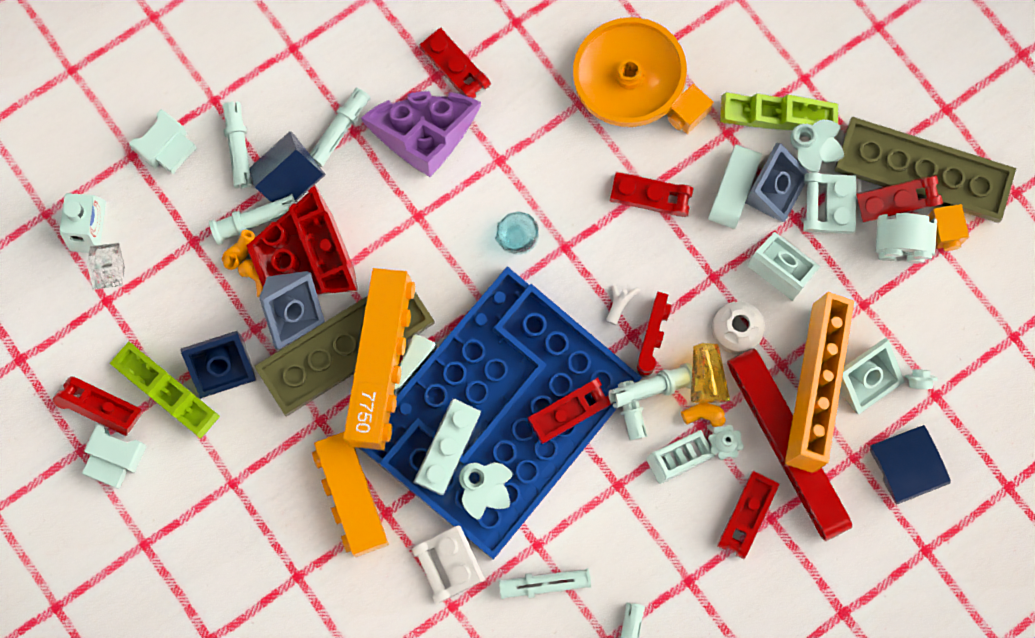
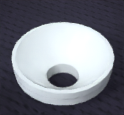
[711,301,765,354]

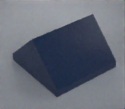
[249,131,326,202]
[180,331,256,399]

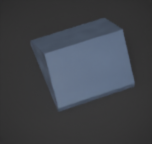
[745,143,808,222]
[259,271,325,350]

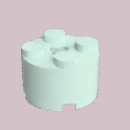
[876,213,937,264]

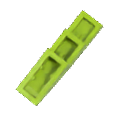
[720,92,838,131]
[109,341,220,439]

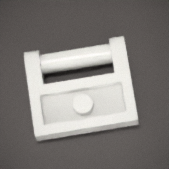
[411,526,485,604]

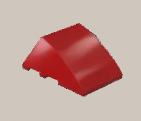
[246,185,358,294]

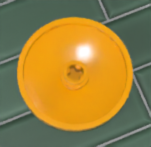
[573,17,687,127]

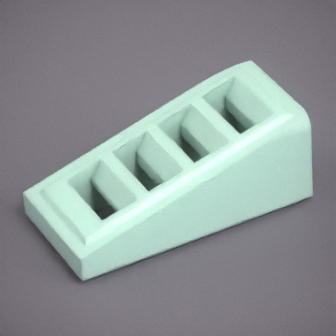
[394,334,437,394]
[647,430,715,484]

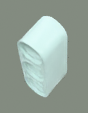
[708,144,762,229]

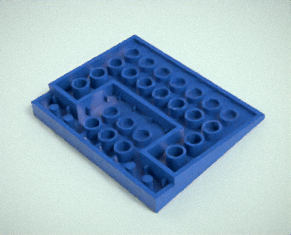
[359,266,642,560]

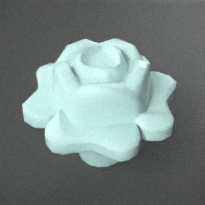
[708,425,744,460]

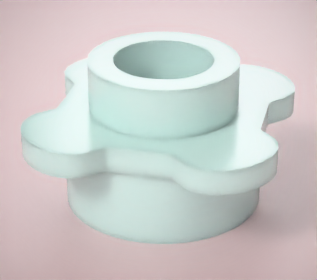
[905,369,938,389]

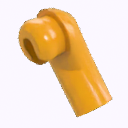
[222,230,255,270]
[238,259,263,297]

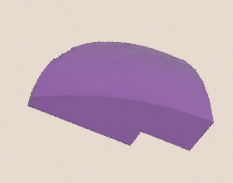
[361,91,481,177]

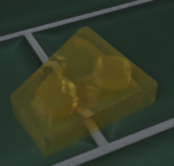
[690,343,731,403]

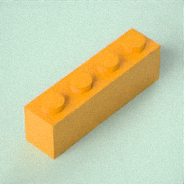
[312,432,389,558]

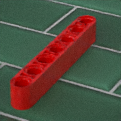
[727,348,853,542]

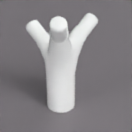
[606,285,640,325]

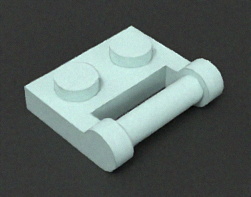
[803,172,856,234]

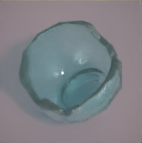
[495,211,539,255]

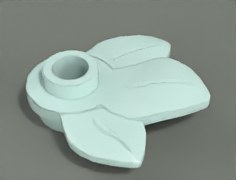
[790,120,844,173]
[459,463,513,519]

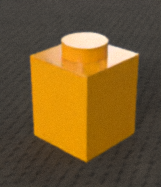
[667,83,714,134]
[927,204,969,251]

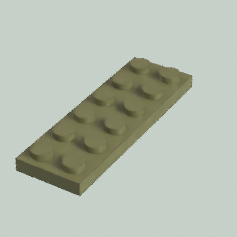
[834,116,1016,223]
[254,292,435,417]

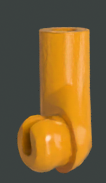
[681,402,726,427]

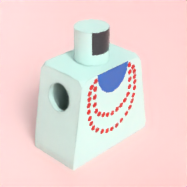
[60,193,106,254]

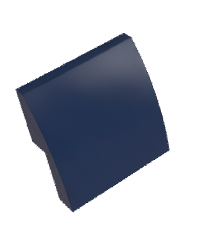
[870,425,951,505]

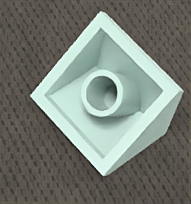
[747,231,820,301]
[840,338,905,415]

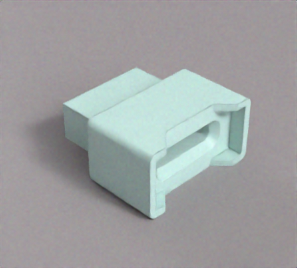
[129,109,197,175]
[82,424,147,489]

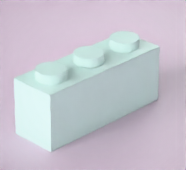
[413,399,481,495]

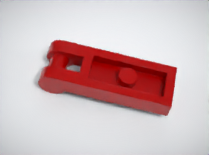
[419,27,491,99]
[610,172,694,217]
[856,175,943,222]
[636,291,672,377]
[52,376,142,436]
[527,378,612,444]
[717,471,780,559]

